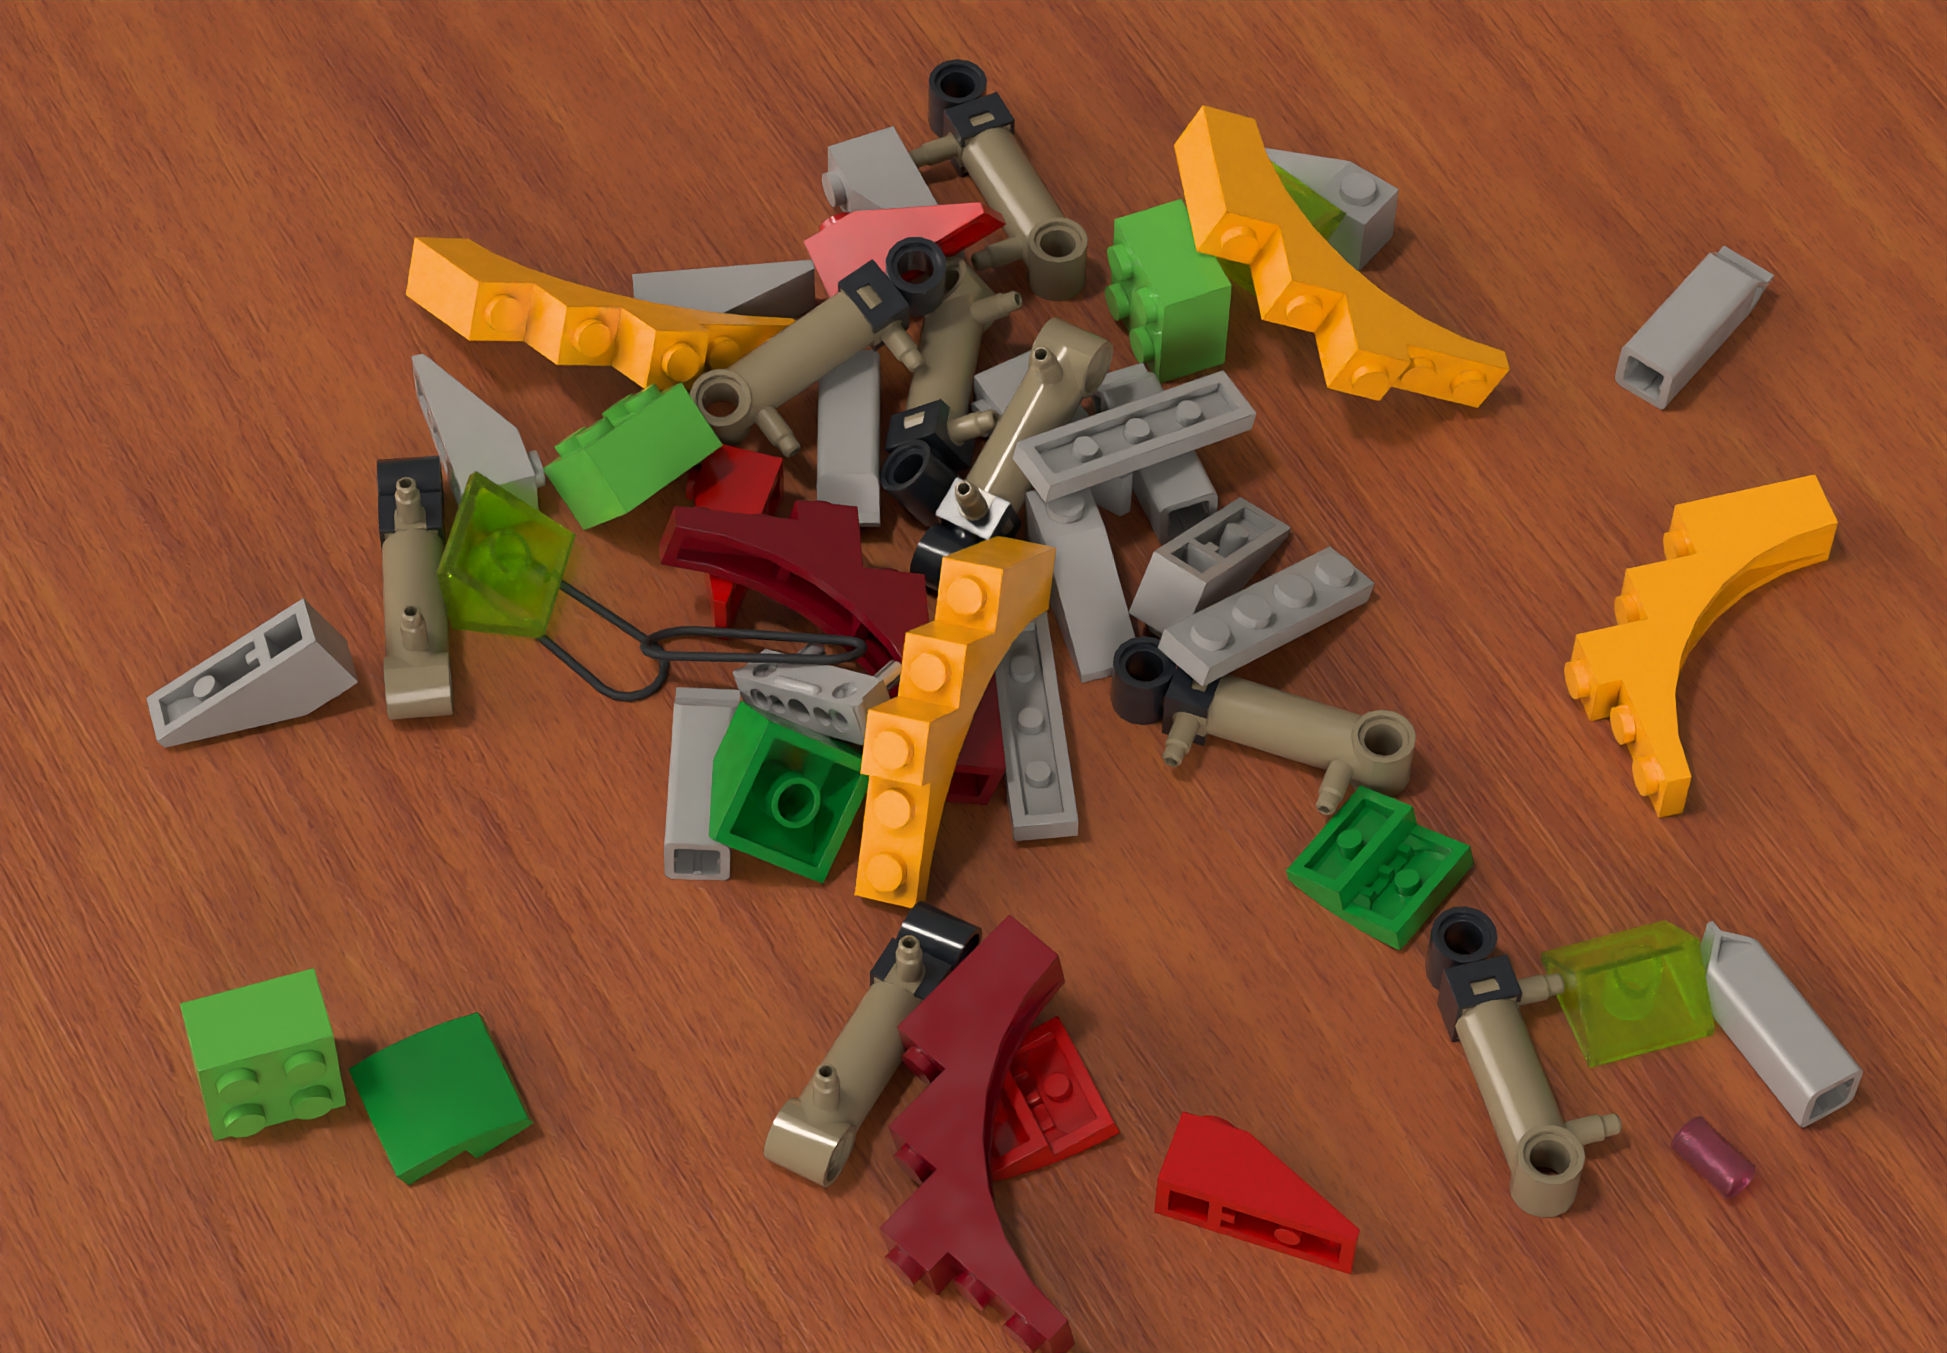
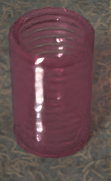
[1671,1116,1756,1199]

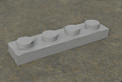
[1013,370,1257,503]
[1158,546,1375,687]
[995,611,1079,841]

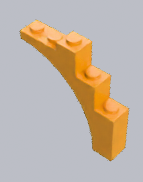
[1174,105,1510,408]
[406,237,796,390]
[1564,474,1838,818]
[855,536,1057,908]

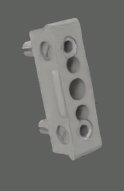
[733,643,902,745]

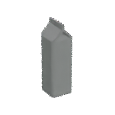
[1615,246,1774,409]
[817,350,881,527]
[1092,363,1218,544]
[664,687,740,881]
[1697,921,1863,1128]

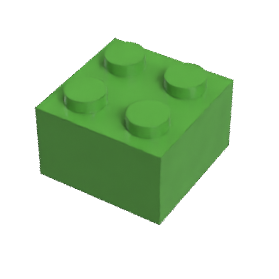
[1105,199,1232,384]
[543,382,722,530]
[180,968,346,1141]

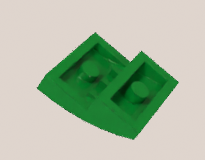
[1286,785,1474,951]
[348,1012,534,1186]

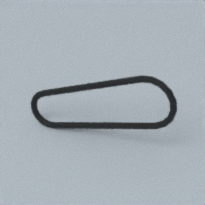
[478,552,670,702]
[640,626,868,664]

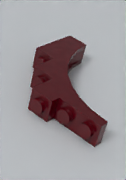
[659,500,1006,805]
[879,914,1075,1353]

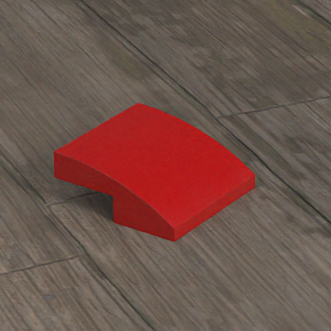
[991,1015,1120,1181]

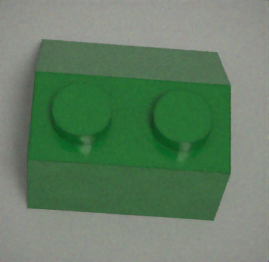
[709,701,869,884]

